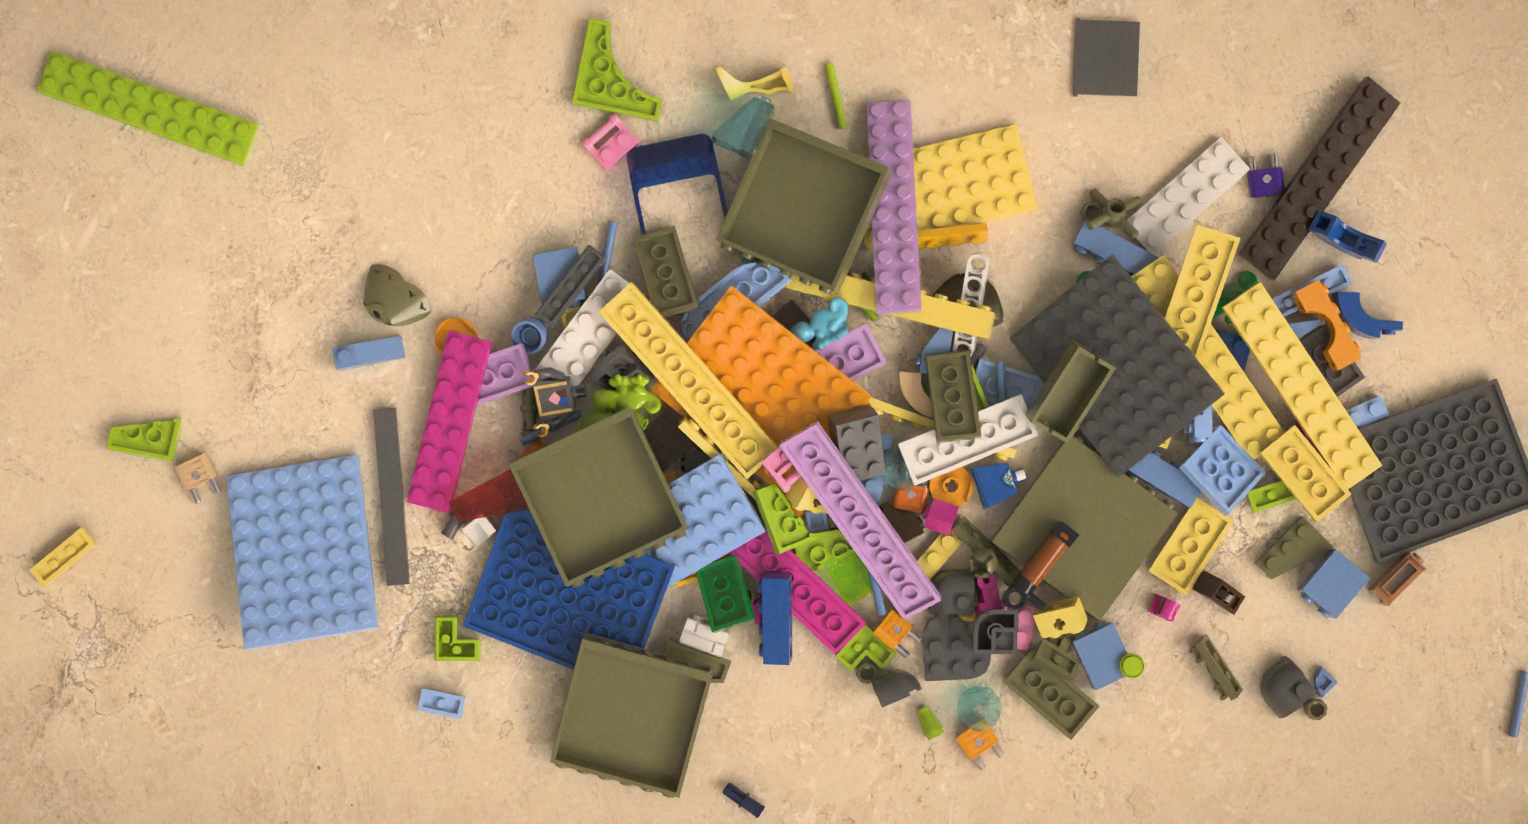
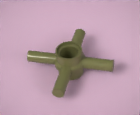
[1086,188,1142,238]

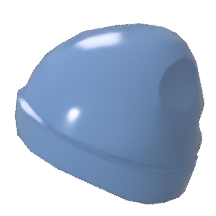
[511,316,547,354]

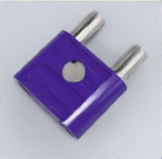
[1247,153,1285,198]

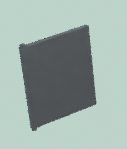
[1073,18,1140,97]

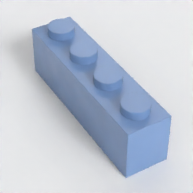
[1071,219,1159,276]
[1127,450,1201,508]

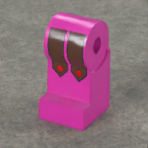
[974,574,1002,616]
[1147,594,1181,622]

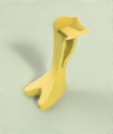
[715,66,794,101]

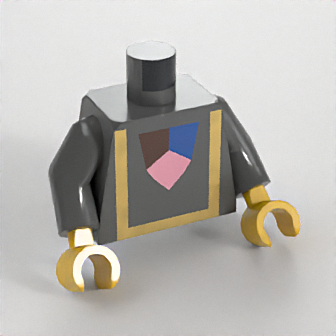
[523,367,587,437]

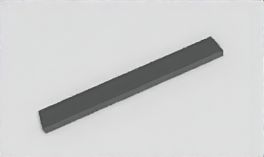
[373,408,410,586]

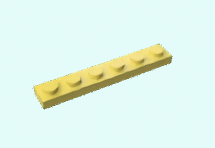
[678,415,764,499]

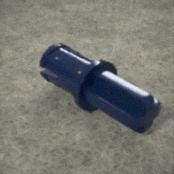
[723,783,765,818]

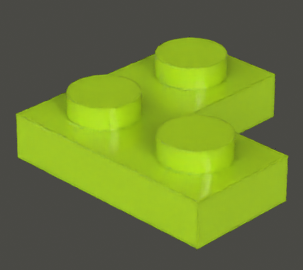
[835,625,897,672]

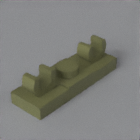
[1189,634,1243,701]

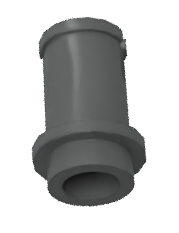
[441,510,466,539]

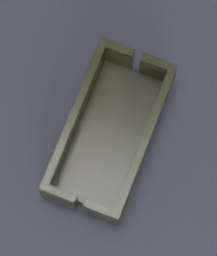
[1025,340,1116,443]

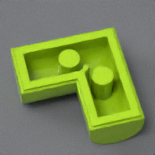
[434,616,481,661]

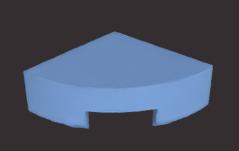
[1314,666,1338,698]

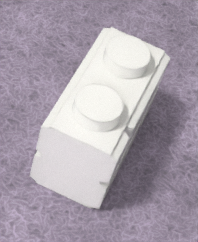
[679,614,730,657]

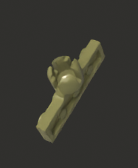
[952,516,1021,587]

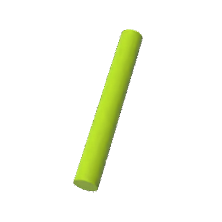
[825,63,847,129]

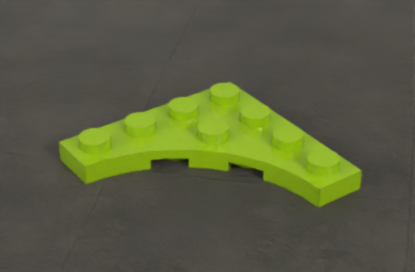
[572,18,663,122]

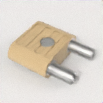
[174,453,221,504]

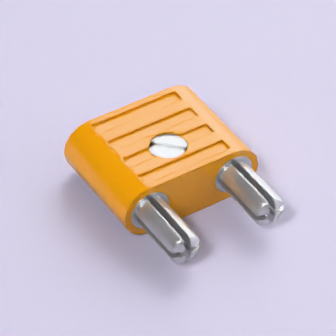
[872,608,922,658]
[955,718,1005,771]

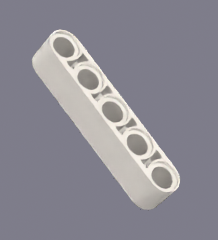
[953,251,989,357]

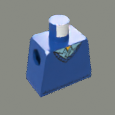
[971,463,1026,509]

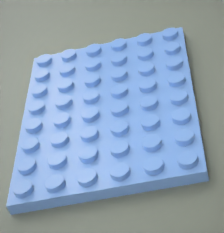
[226,455,379,650]

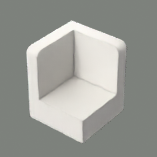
[462,513,498,546]

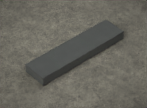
[535,245,607,328]

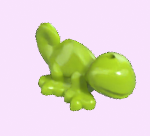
[592,374,662,414]

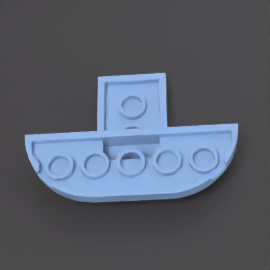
[680,263,792,343]

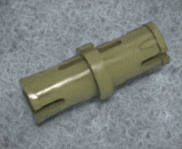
[520,387,538,431]

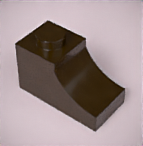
[879,501,925,543]
[1192,570,1246,615]

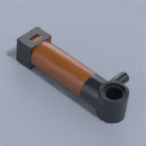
[1002,521,1079,611]

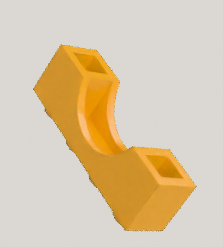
[1291,280,1362,372]

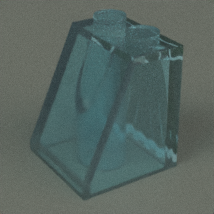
[712,96,774,160]

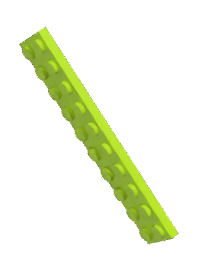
[36,51,259,166]

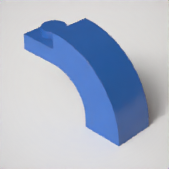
[1309,210,1387,263]
[1332,291,1403,339]

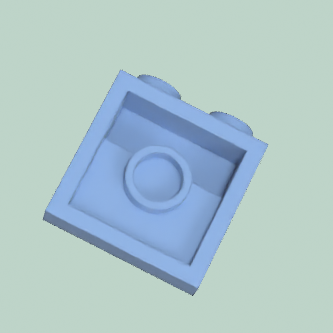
[1183,405,1213,443]

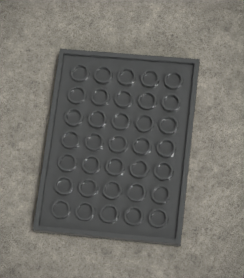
[1009,254,1225,477]
[1348,378,1528,564]

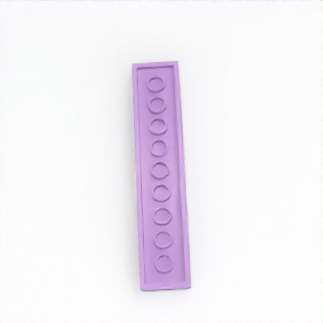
[866,99,922,314]
[779,421,942,620]

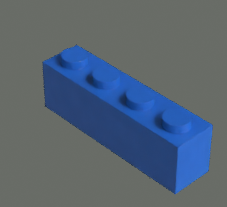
[758,572,793,665]

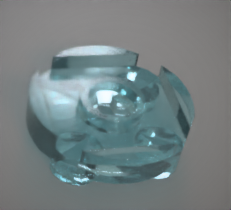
[880,446,916,491]
[957,686,1002,732]

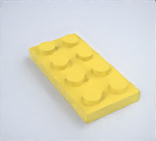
[1259,425,1351,522]
[1147,497,1234,595]

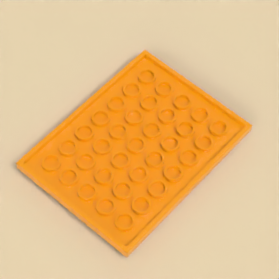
[650,285,872,500]

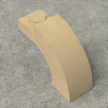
[898,371,933,420]

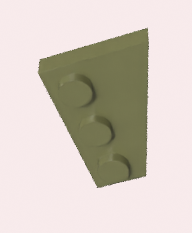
[1255,517,1334,579]
[664,639,731,683]

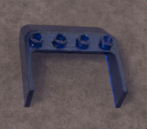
[626,134,728,235]

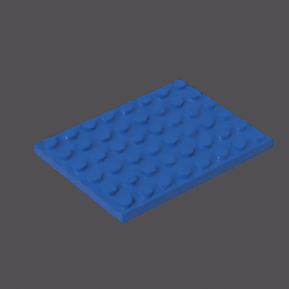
[463,502,675,670]

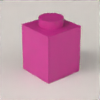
[923,499,959,536]

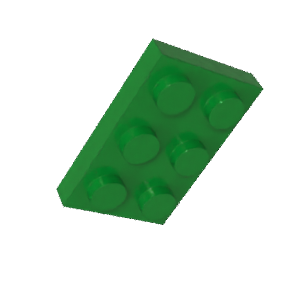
[696,555,755,633]

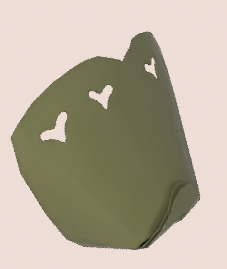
[363,264,431,326]
[932,273,1003,327]

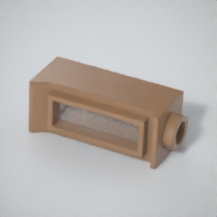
[1368,553,1426,606]

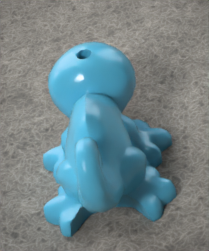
[790,297,849,351]

